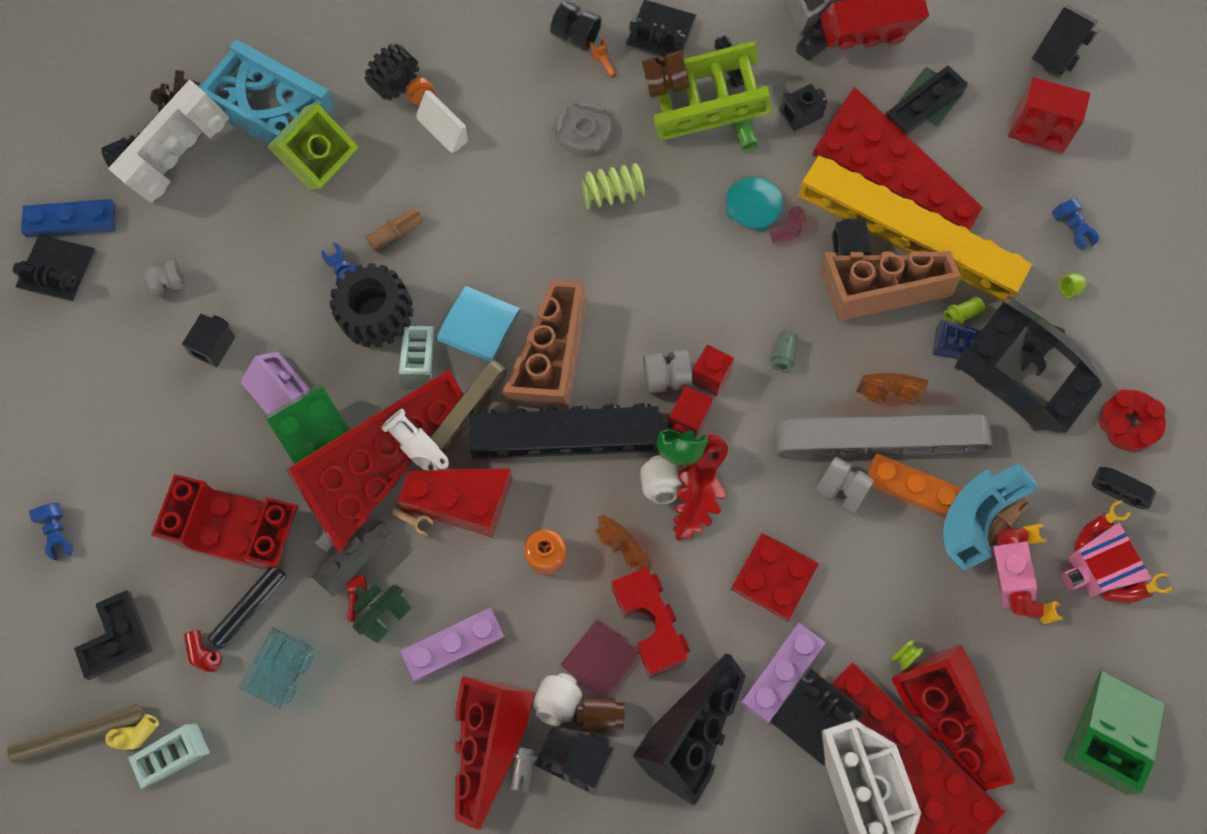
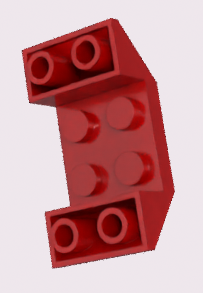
[151,474,299,568]

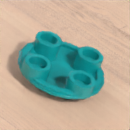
[725,176,784,231]

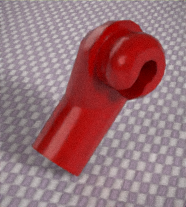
[184,630,222,672]

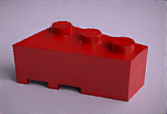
[820,0,930,50]
[397,468,513,538]

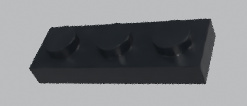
[885,65,968,136]

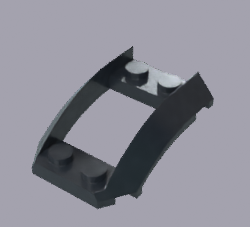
[954,296,1103,434]

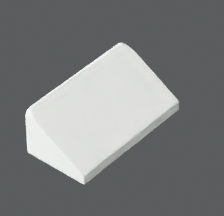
[416,90,468,153]

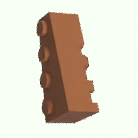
[820,252,961,321]
[502,280,587,410]

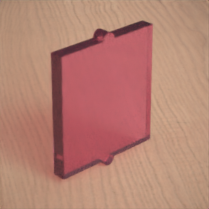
[560,620,639,698]

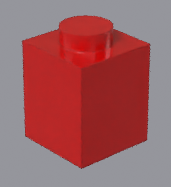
[692,344,735,396]
[667,385,713,438]

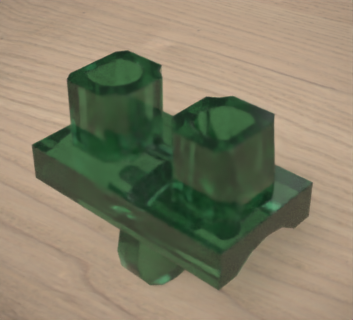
[352,584,411,643]

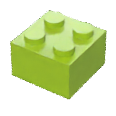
[267,103,359,190]

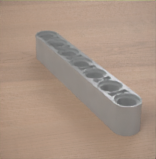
[774,414,993,458]

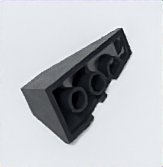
[633,654,746,805]

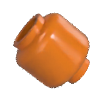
[524,529,567,575]

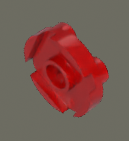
[1099,389,1166,452]

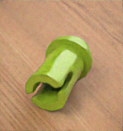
[944,296,985,327]

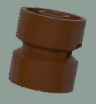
[642,50,690,98]

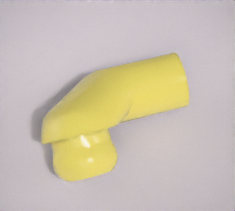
[105,714,159,749]

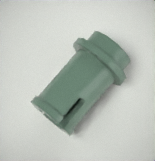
[771,331,799,372]

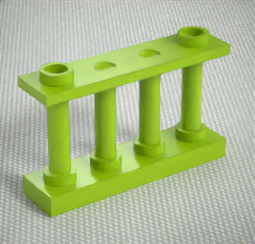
[643,41,772,141]

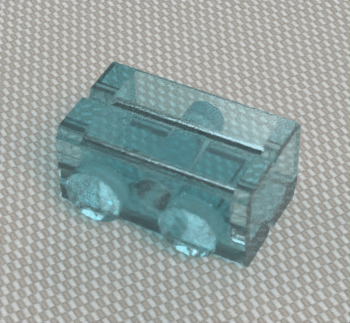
[239,627,313,709]

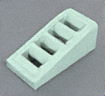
[399,326,434,388]
[128,724,210,789]

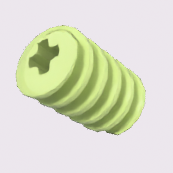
[582,163,645,210]

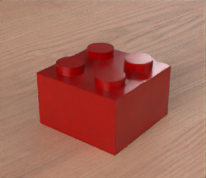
[1008,77,1091,153]

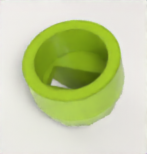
[1059,273,1087,298]

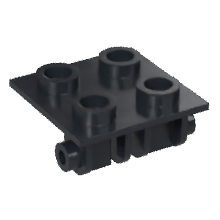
[626,0,696,56]
[13,235,95,301]
[770,669,866,766]

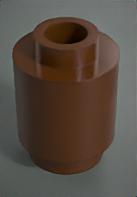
[575,698,625,733]

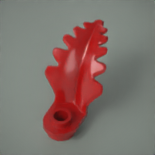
[673,434,728,541]

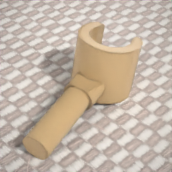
[391,508,433,537]

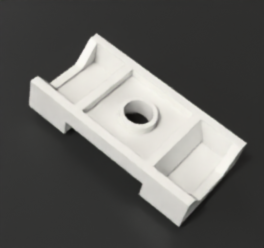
[108,80,230,203]

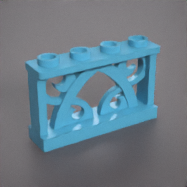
[198,39,334,144]

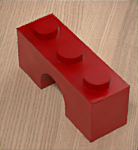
[611,567,690,678]

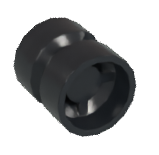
[550,0,602,51]

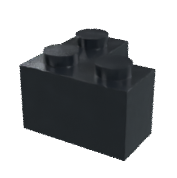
[1031,5,1100,75]

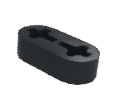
[1092,467,1156,509]

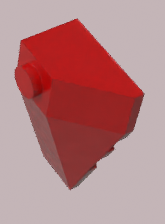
[891,644,1015,791]
[455,676,534,829]

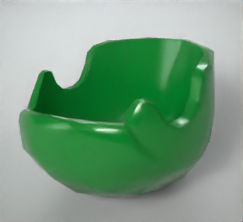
[656,429,708,466]

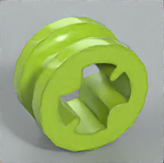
[891,638,924,671]

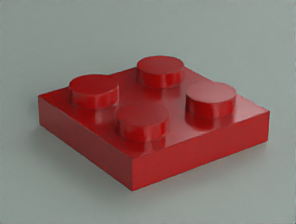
[731,533,819,622]

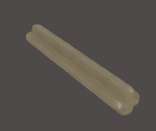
[7,704,145,763]

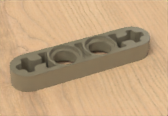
[431,360,508,462]

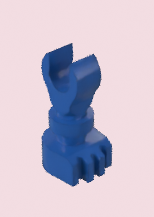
[1051,197,1099,250]
[321,243,357,281]
[29,503,73,561]

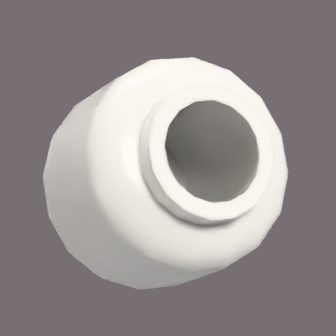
[640,455,684,504]
[533,673,582,726]

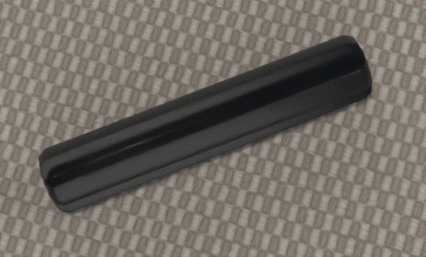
[207,567,286,649]

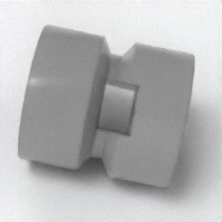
[643,349,692,394]
[815,456,875,514]

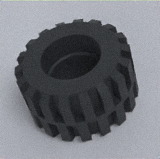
[329,263,414,348]

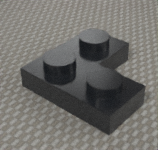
[74,590,152,680]

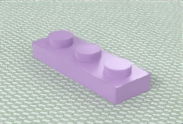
[400,607,505,682]
[740,623,826,724]

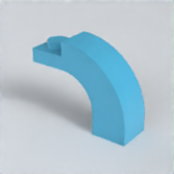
[943,462,1039,571]

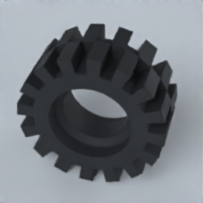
[364,43,419,100]

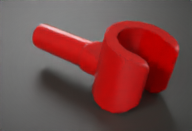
[346,575,368,622]

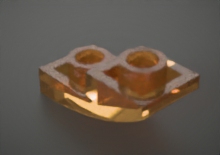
[856,373,929,402]
[595,514,652,571]

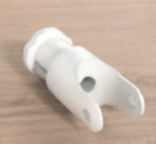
[381,409,449,470]

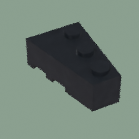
[534,728,613,795]

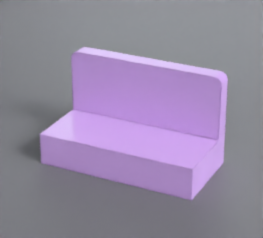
[241,351,310,414]

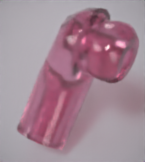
[770,206,806,244]

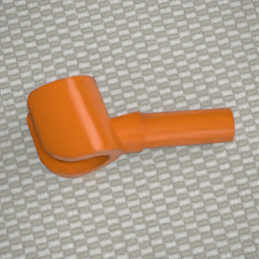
[590,38,616,78]

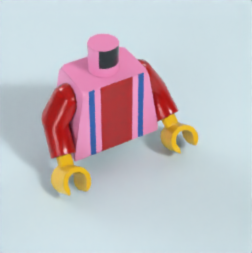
[1062,501,1174,604]
[991,523,1063,625]

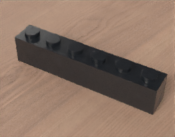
[469,403,660,460]

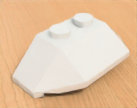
[822,720,921,834]

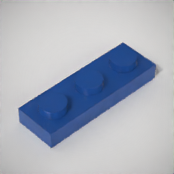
[21,199,116,237]

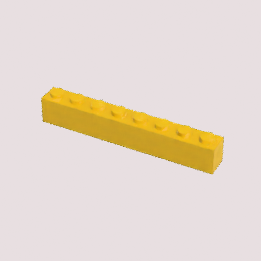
[798,155,1032,301]

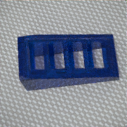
[933,320,980,360]

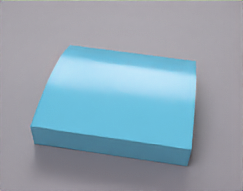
[437,286,520,362]

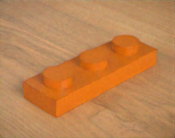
[867,453,963,518]

